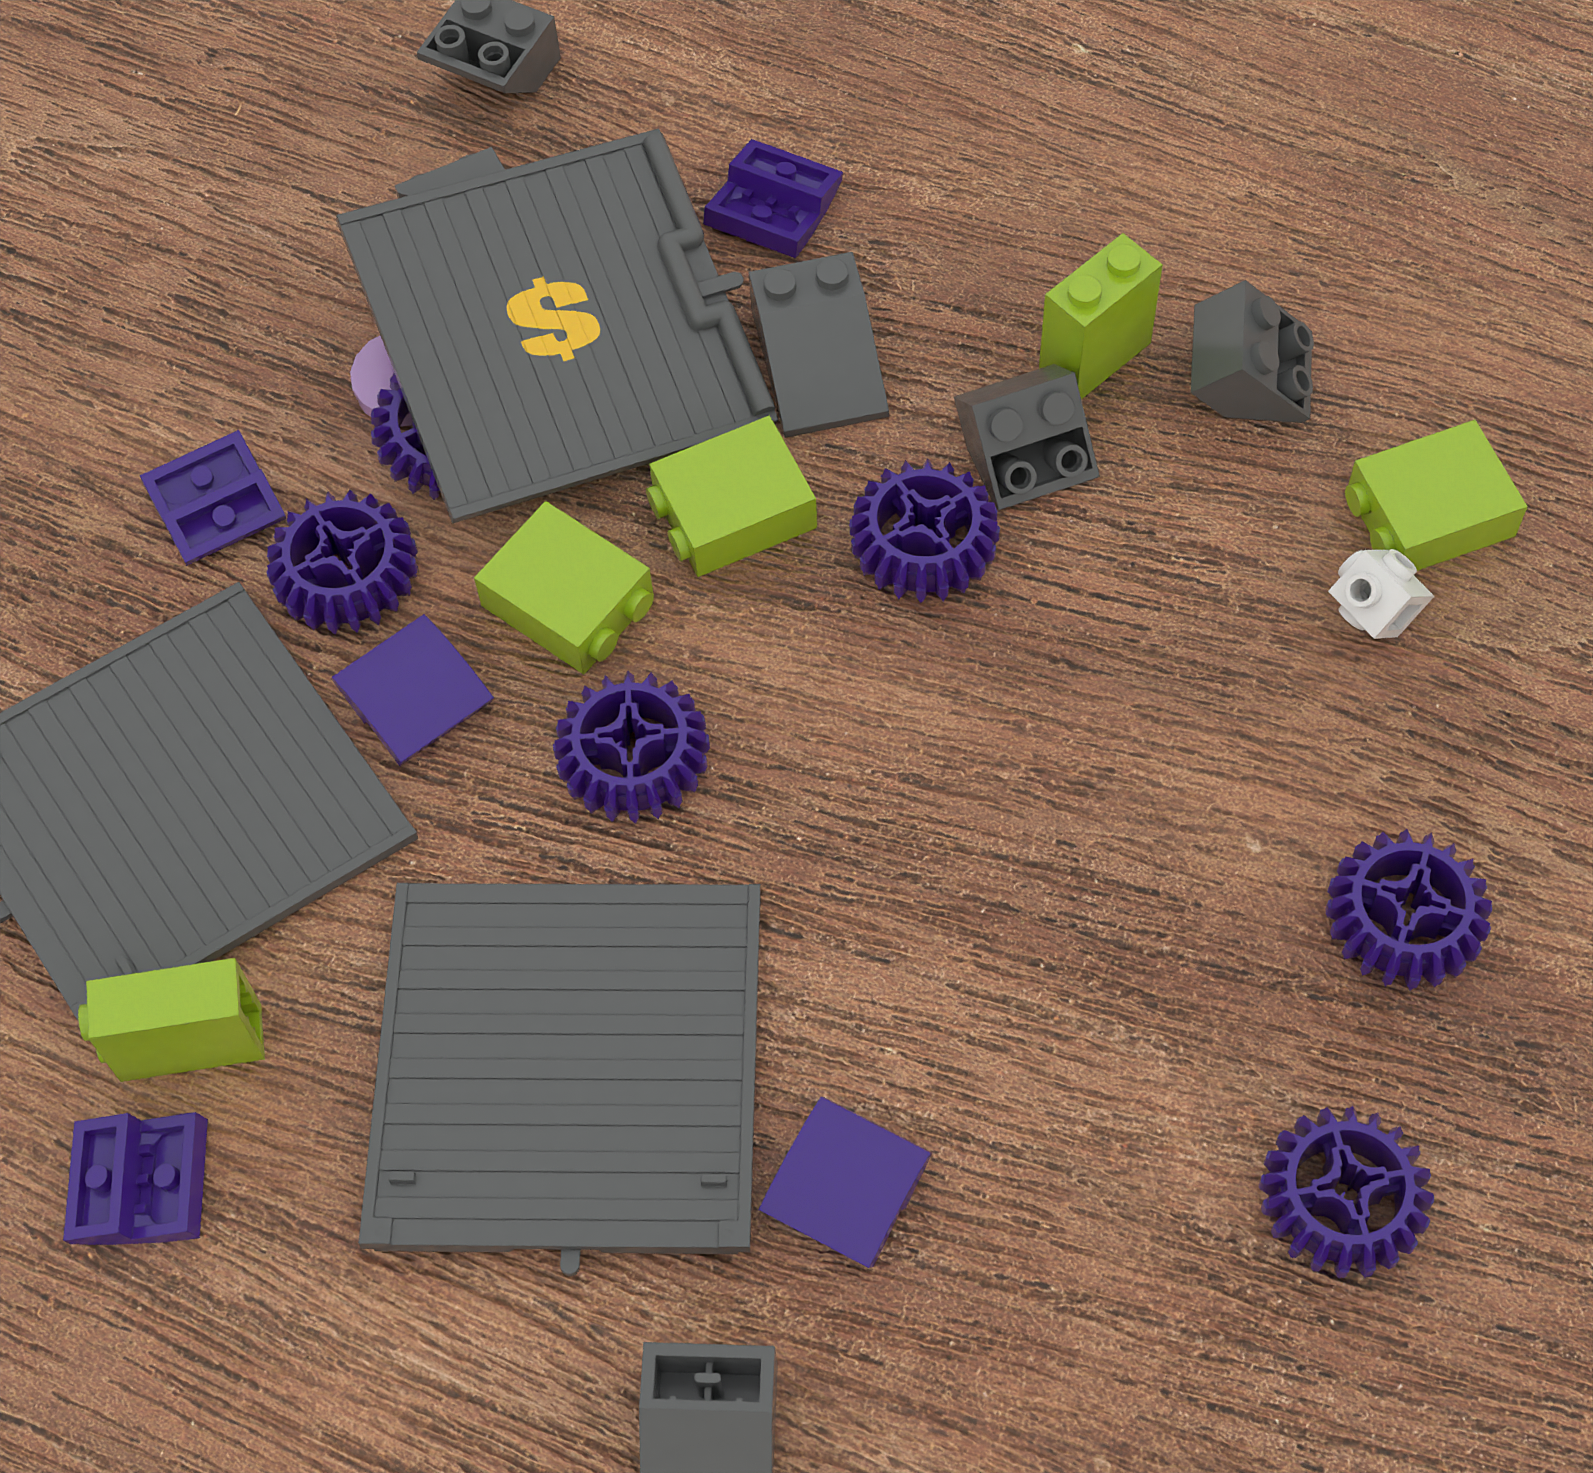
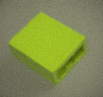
[1039,233,1163,400]
[646,415,817,577]
[1345,420,1528,571]
[474,501,654,675]
[78,958,265,1082]

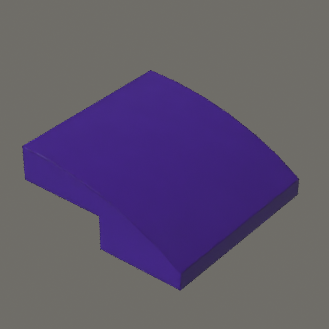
[703,139,843,258]
[140,430,286,566]
[331,614,494,766]
[758,1097,932,1268]
[63,1112,208,1245]

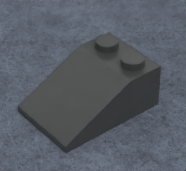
[748,252,889,438]

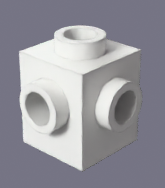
[1328,549,1434,639]

